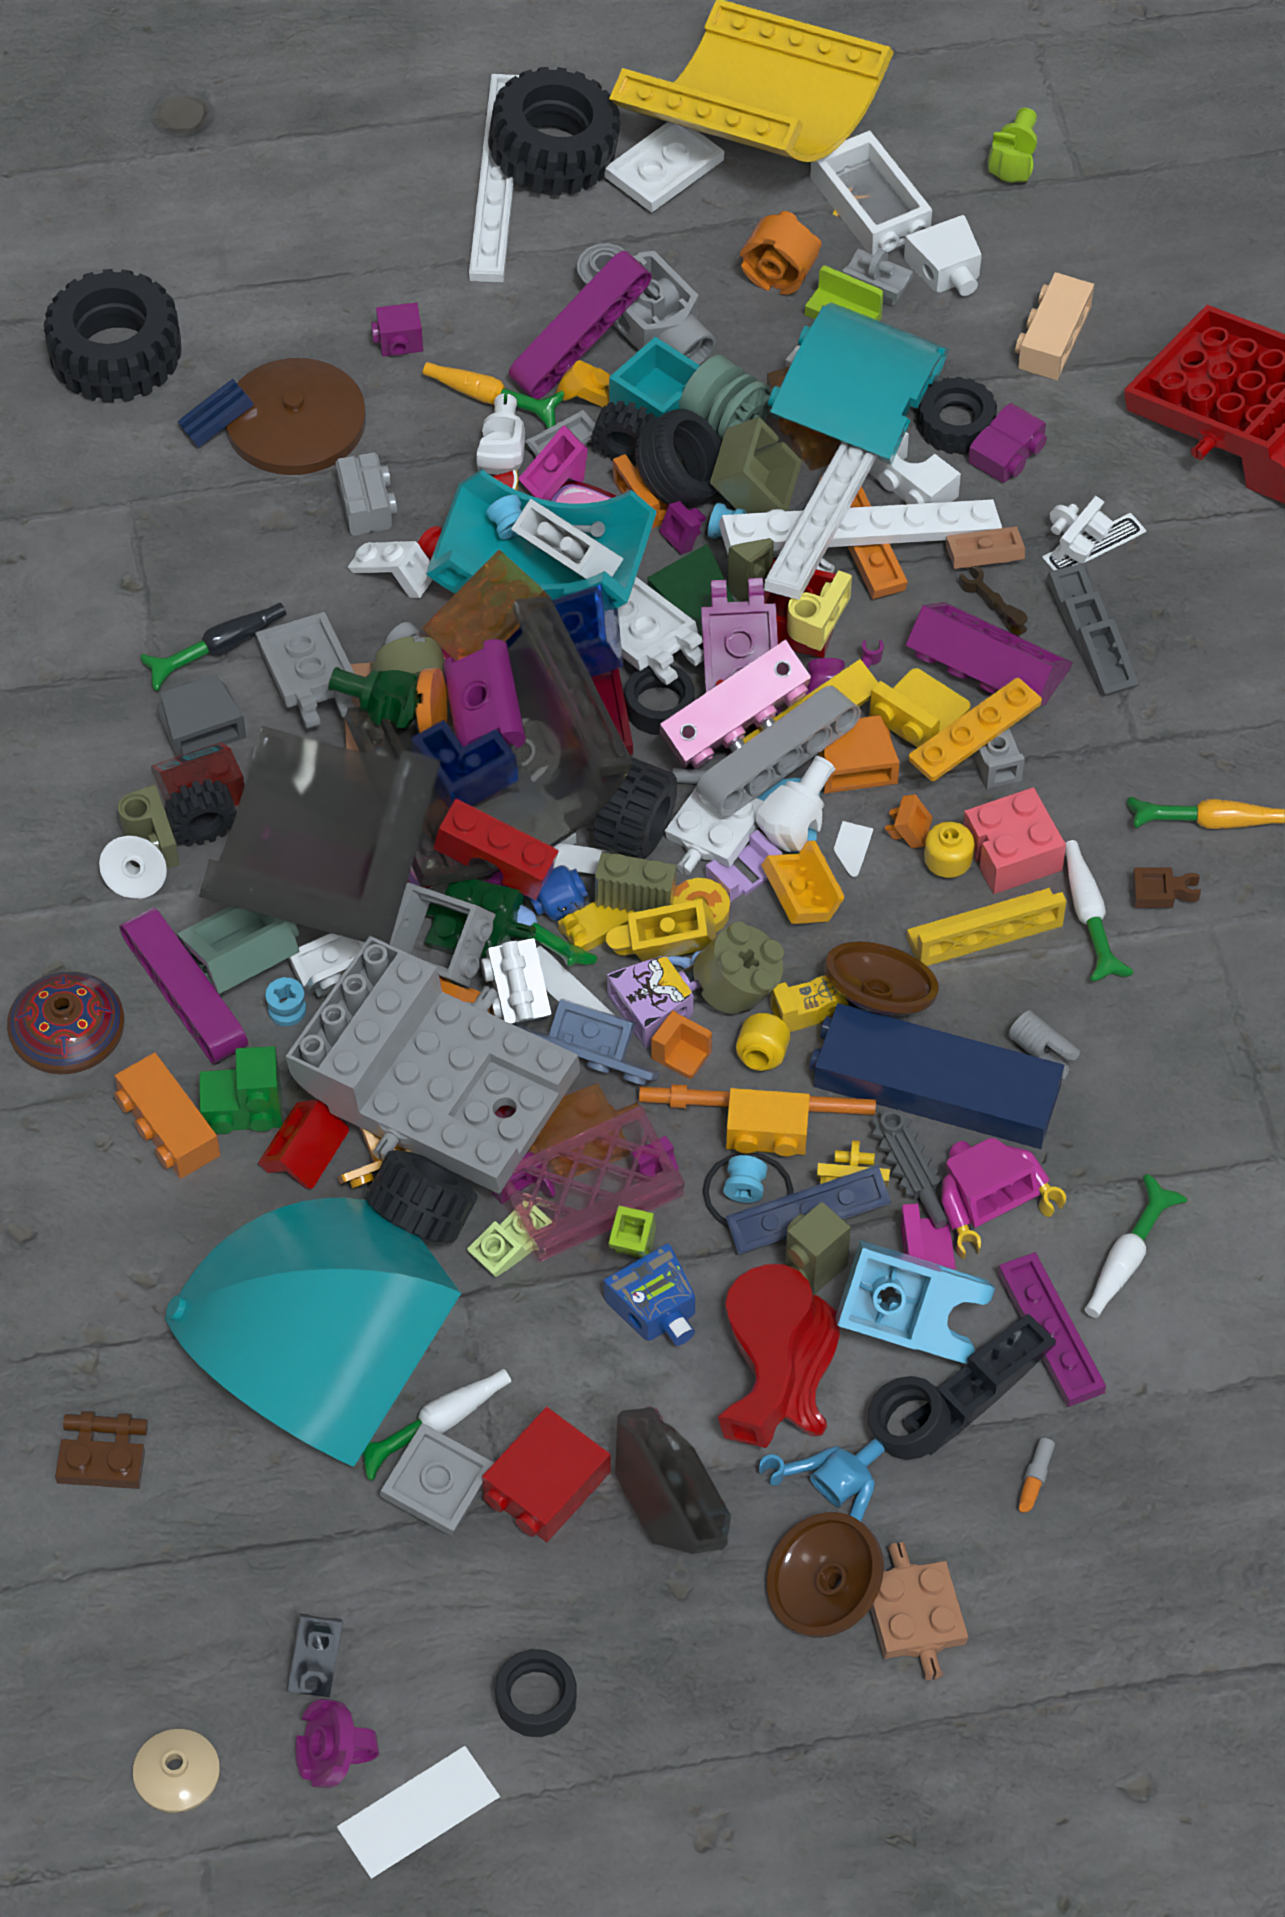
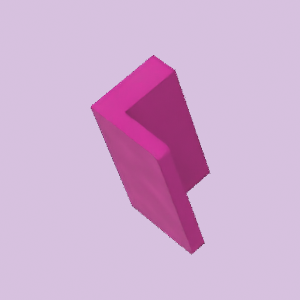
[900,1203,956,1270]

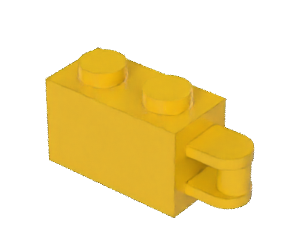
[606,899,716,962]

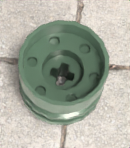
[679,355,772,443]

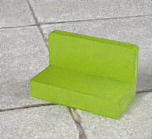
[804,265,884,321]

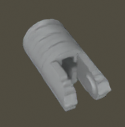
[1008,1010,1081,1080]

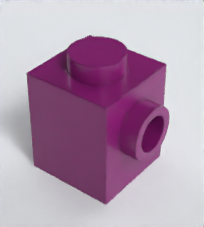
[371,302,423,357]

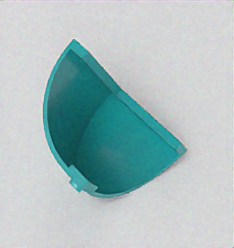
[164,1197,461,1467]

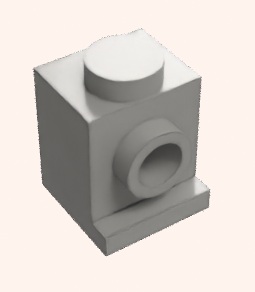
[972,729,1025,789]

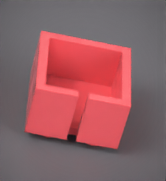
[963,787,1066,894]

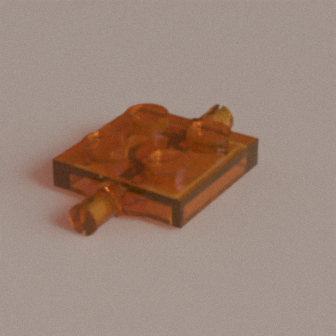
[527,1083,643,1184]

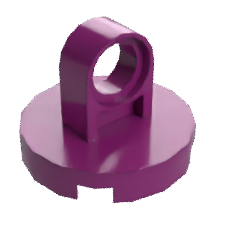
[296,1699,379,1788]

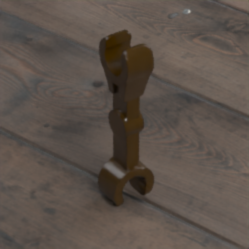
[959,566,1028,636]

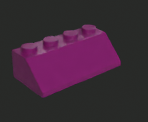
[906,602,1073,706]

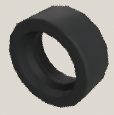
[625,664,695,735]
[868,1376,951,1460]
[495,1649,577,1737]

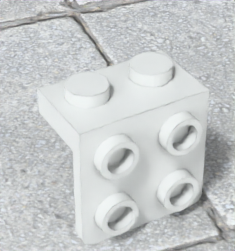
[288,922,367,998]

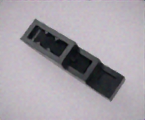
[903,1313,1056,1455]

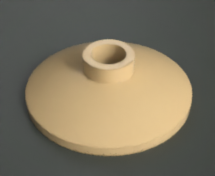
[133,1729,220,1813]

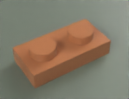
[946,526,1025,569]

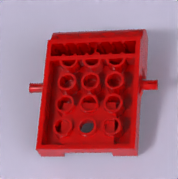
[1124,304,1285,504]

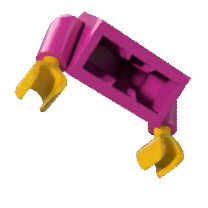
[942,1138,1066,1259]

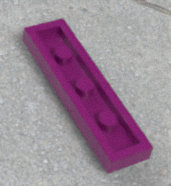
[998,1252,1106,1407]

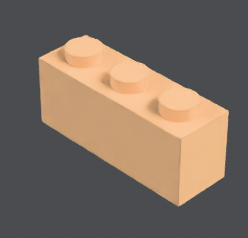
[1015,272,1094,381]

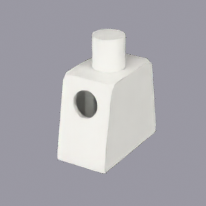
[904,215,981,296]

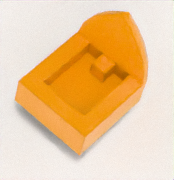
[556,360,610,407]

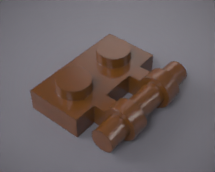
[55,1411,148,1489]

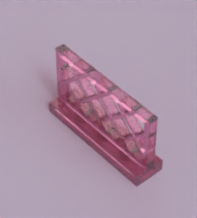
[504,1105,685,1262]

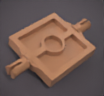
[870,1542,969,1681]

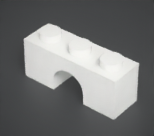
[869,432,961,504]

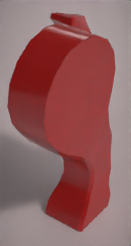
[718,1264,840,1448]

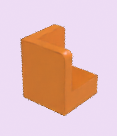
[651,1010,712,1079]

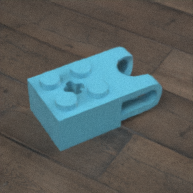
[835,1240,996,1363]

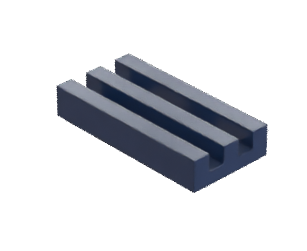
[177,378,254,448]

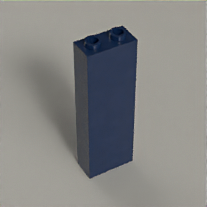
[809,1003,1065,1149]

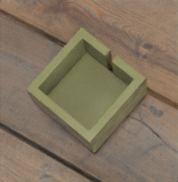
[710,417,802,514]

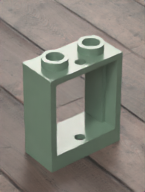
[177,892,300,994]

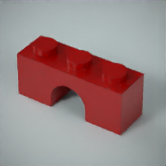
[433,799,559,900]

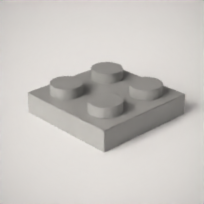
[380,1423,494,1537]

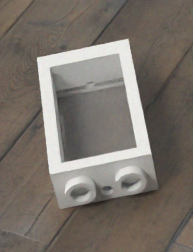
[810,131,932,255]

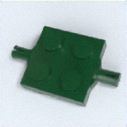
[425,874,536,961]

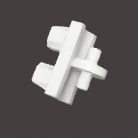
[1050,496,1114,563]

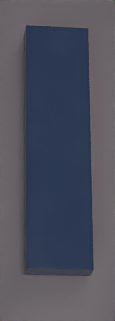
[726,1165,891,1255]

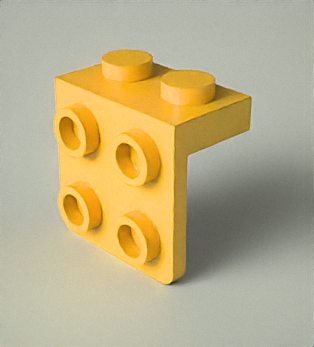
[869,668,971,748]

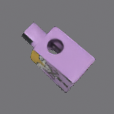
[607,956,701,1049]

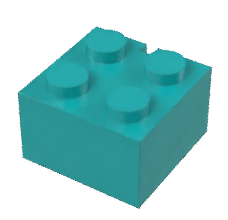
[609,337,700,418]

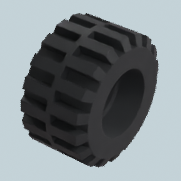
[594,757,677,859]
[366,1150,478,1243]

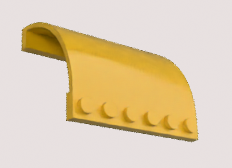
[609,0,894,162]

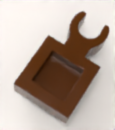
[1133,867,1201,908]

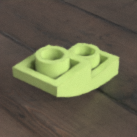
[467,1198,557,1277]

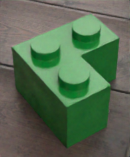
[199,1046,283,1134]

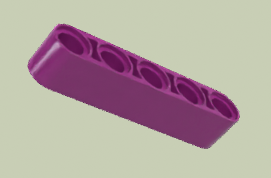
[508,250,652,399]
[119,907,249,1064]

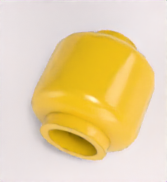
[924,821,975,878]
[736,1013,791,1071]

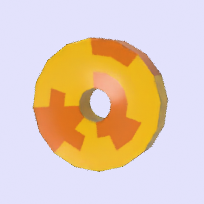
[673,878,730,932]

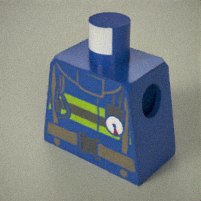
[603,1243,695,1346]

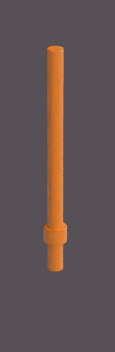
[639,1084,876,1115]

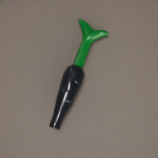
[141,602,287,692]

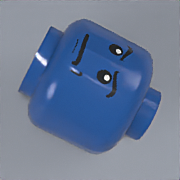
[530,865,589,921]

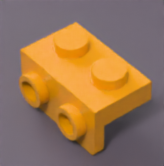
[761,840,844,924]

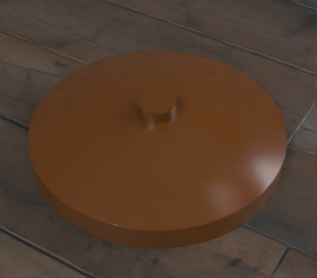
[225,358,366,475]

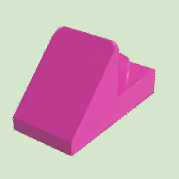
[518,425,588,500]

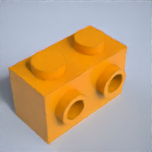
[726,1088,810,1156]

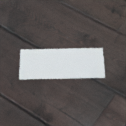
[336,1746,500,1879]

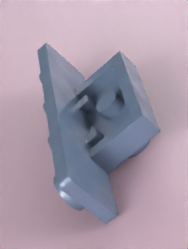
[513,999,660,1085]

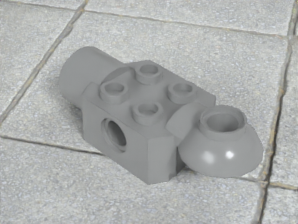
[577,243,716,366]

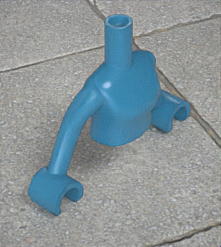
[759,1439,885,1522]

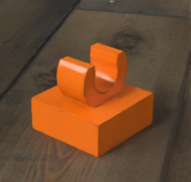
[885,794,933,848]

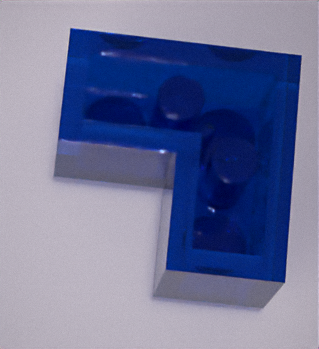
[411,720,519,809]

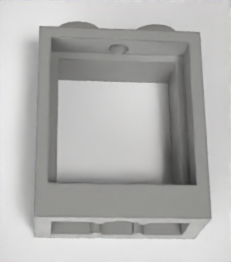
[380,881,496,987]

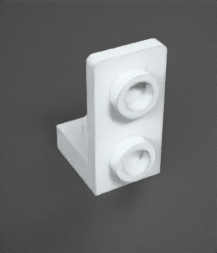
[348,541,433,598]

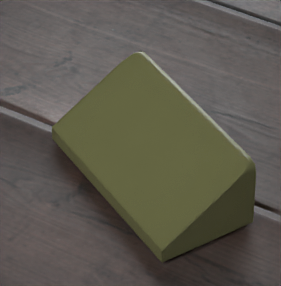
[728,538,774,602]

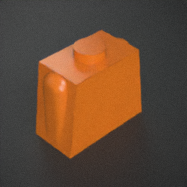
[818,715,900,794]

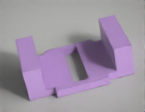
[706,829,783,902]

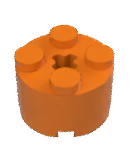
[740,211,822,295]

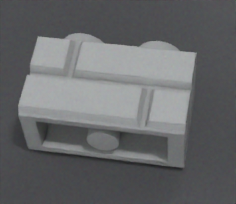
[335,452,397,536]

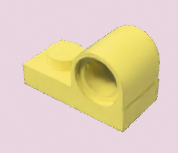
[787,570,852,651]

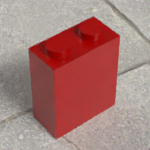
[482,1406,611,1543]

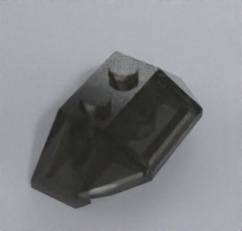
[615,1407,731,1554]

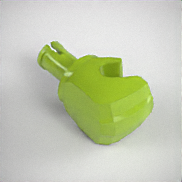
[987,108,1038,183]

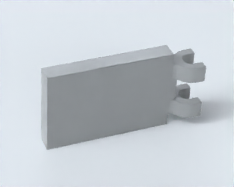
[255,612,356,728]

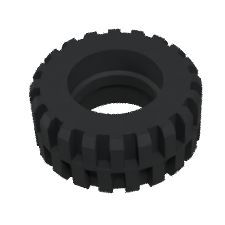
[488,67,621,196]
[44,269,182,403]

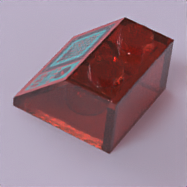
[151,742,247,806]

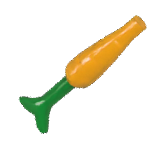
[423,362,564,429]
[1127,797,1285,829]

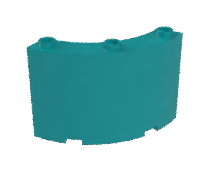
[768,302,950,465]
[426,469,657,621]

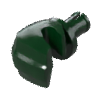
[328,667,422,728]

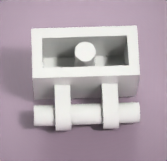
[481,938,551,1024]

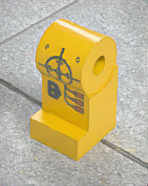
[770,975,849,1032]

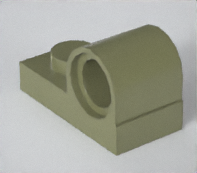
[117,785,180,868]

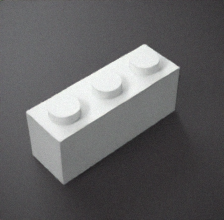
[511,498,624,579]

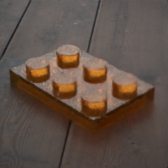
[422,550,549,661]

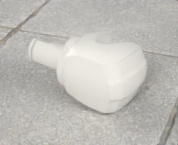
[476,394,525,475]
[756,756,836,852]

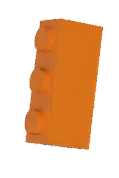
[114,1052,221,1179]

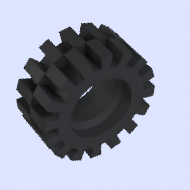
[591,401,655,465]
[164,779,238,846]

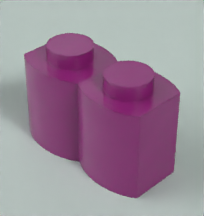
[969,403,1047,483]

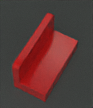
[258,1099,349,1189]

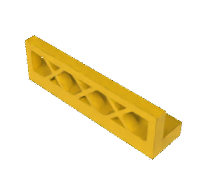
[906,888,1067,966]

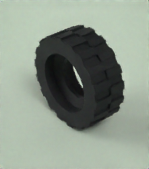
[918,377,997,455]

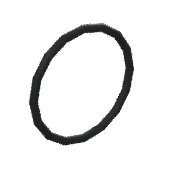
[703,1153,794,1227]

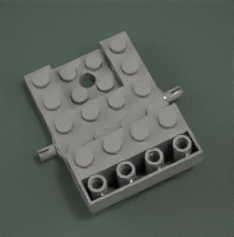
[285,936,580,1194]

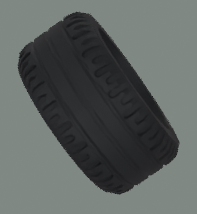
[635,409,722,507]

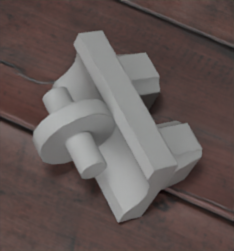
[842,249,913,306]

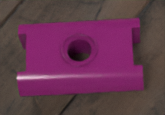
[442,639,526,766]

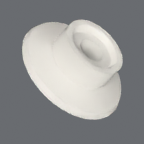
[99,836,167,899]

